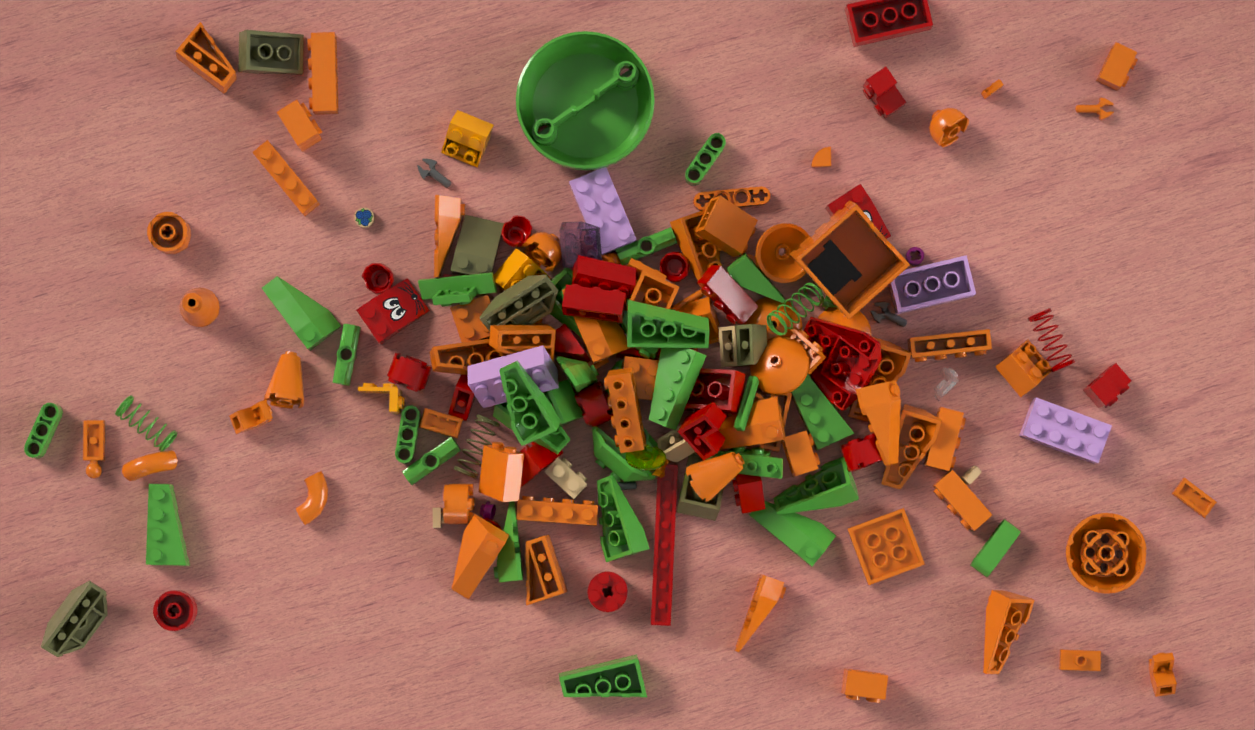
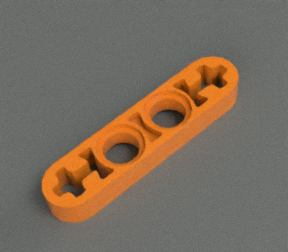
[693,186,771,211]

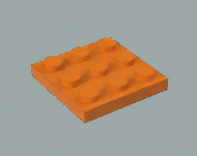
[847,508,925,585]

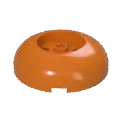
[1065,513,1147,594]

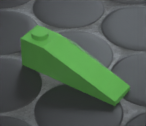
[773,457,859,515]

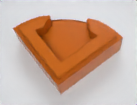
[981,79,1004,99]
[811,146,831,168]

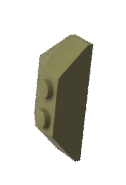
[480,275,558,331]
[41,580,108,657]

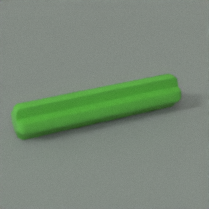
[734,376,759,431]

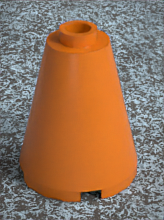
[180,287,220,327]
[264,351,304,409]
[686,452,744,502]

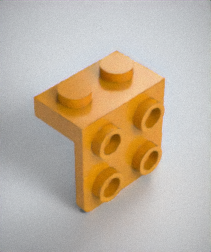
[358,383,405,414]

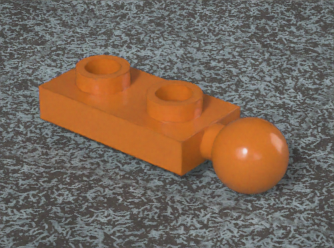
[83,420,105,479]

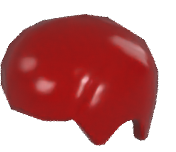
[501,215,532,247]
[660,252,690,282]
[362,263,394,294]

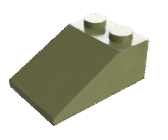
[238,30,304,74]
[451,215,504,275]
[676,452,724,521]

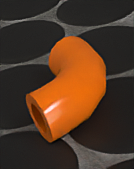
[122,450,178,481]
[296,471,328,525]

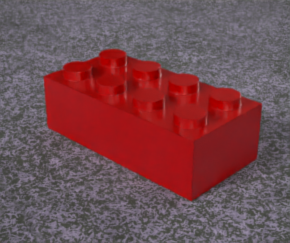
[845,0,933,47]
[684,368,745,414]

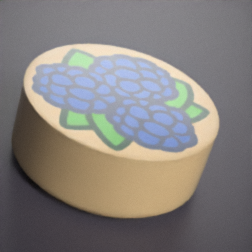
[354,207,375,228]

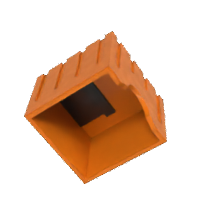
[790,200,910,319]

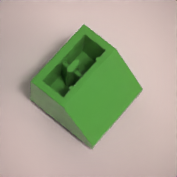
[544,379,583,426]

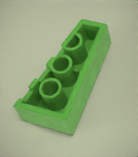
[627,300,709,348]
[649,348,707,430]
[790,374,854,451]
[146,484,190,566]
[559,654,647,697]

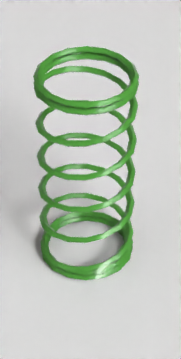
[766,283,824,336]
[115,395,177,452]

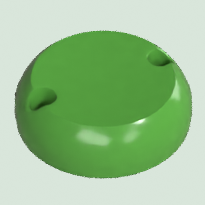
[516,31,655,171]

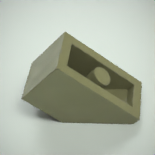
[736,324,767,366]

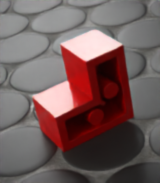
[862,66,907,119]
[1083,363,1132,408]
[677,402,726,461]
[519,441,564,488]
[732,474,766,514]

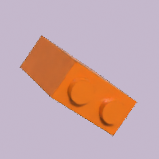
[695,196,758,257]
[478,442,524,502]

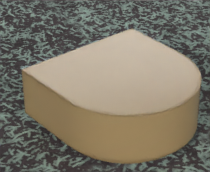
[961,466,981,485]

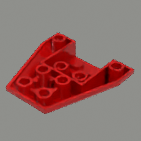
[803,317,882,411]

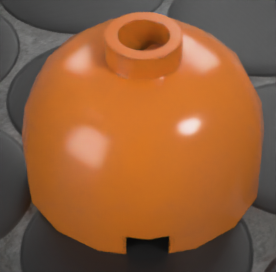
[929,108,969,147]
[522,232,563,271]

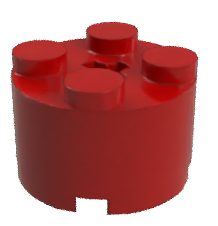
[387,352,432,392]
[575,381,614,427]
[841,433,883,472]
[587,571,628,612]
[153,590,198,631]

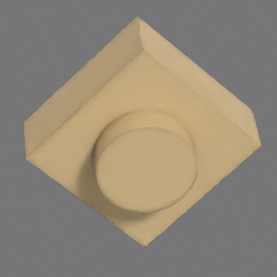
[433,508,445,528]

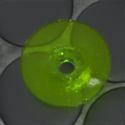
[626,445,666,470]

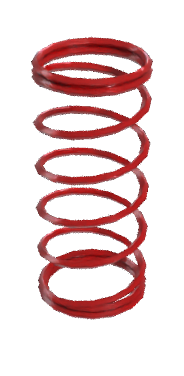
[1028,308,1075,372]

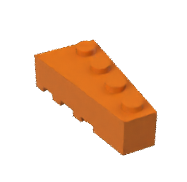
[429,339,509,375]

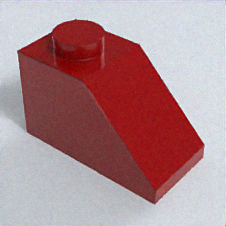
[554,324,590,362]
[448,375,475,421]

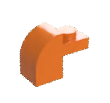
[229,400,273,434]
[1149,653,1177,697]

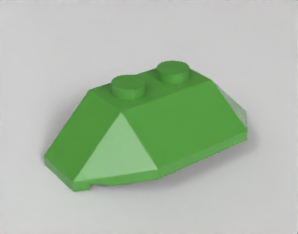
[592,426,656,482]

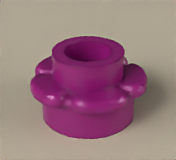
[480,501,496,520]

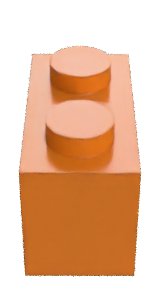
[1096,42,1138,91]

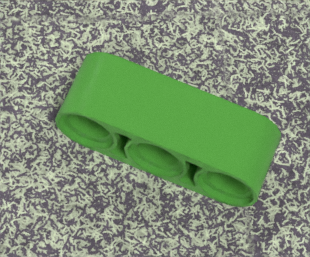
[685,133,726,186]
[24,403,63,458]
[395,405,421,464]
[970,519,1021,578]

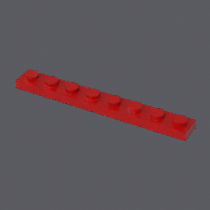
[651,464,678,626]

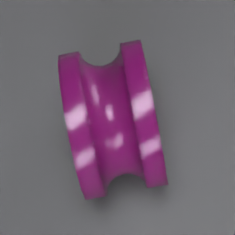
[906,247,924,266]

